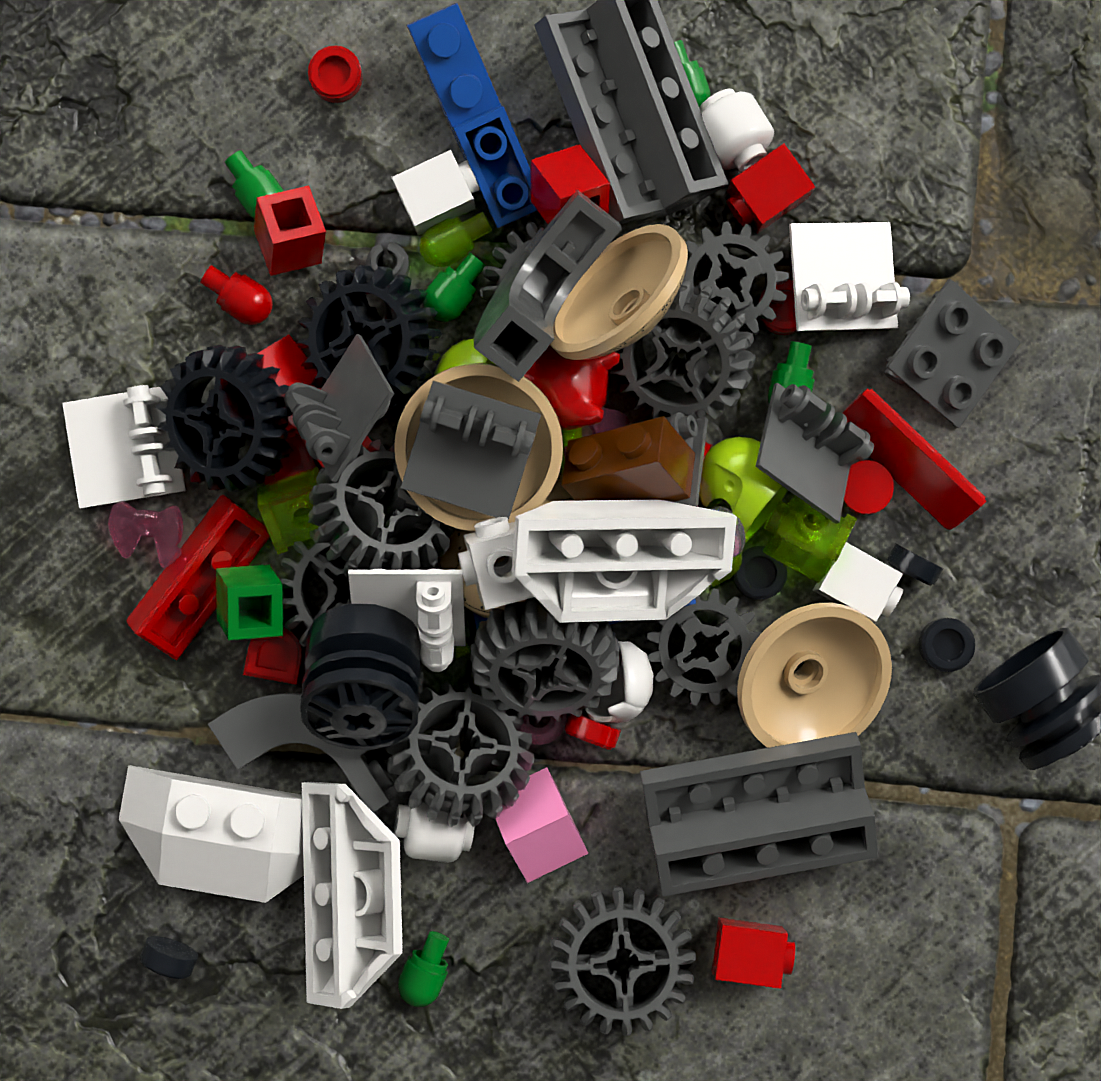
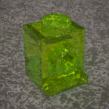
[257,467,320,554]
[762,495,857,583]

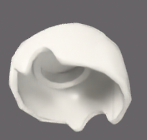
[584,641,654,723]

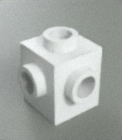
[458,517,535,610]

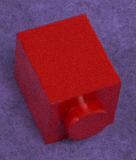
[726,143,815,234]
[531,144,610,225]
[254,185,326,276]
[711,917,795,989]

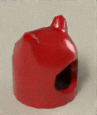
[524,345,620,430]

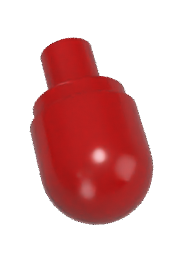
[200,265,273,325]

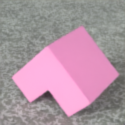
[495,767,589,883]

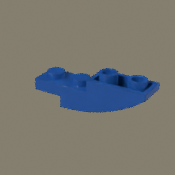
[406,3,537,228]

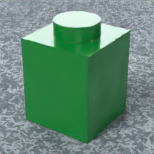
[216,564,283,640]

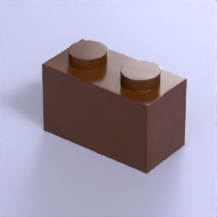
[561,416,695,502]

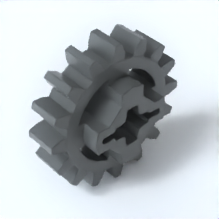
[683,222,789,336]
[646,589,762,705]

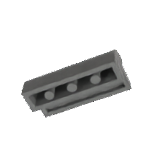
[534,0,728,225]
[640,732,878,897]

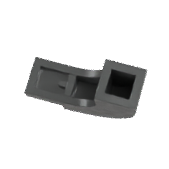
[474,190,622,382]
[208,693,395,812]

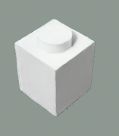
[392,150,480,236]
[813,542,903,622]

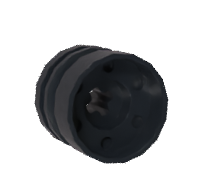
[300,604,421,750]
[973,628,1101,770]

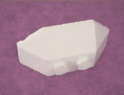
[512,500,737,623]
[119,766,304,903]
[302,782,402,1009]

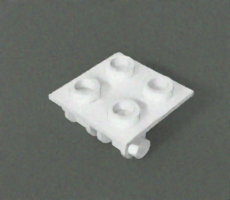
[789,222,910,332]
[62,385,186,509]
[348,569,466,672]

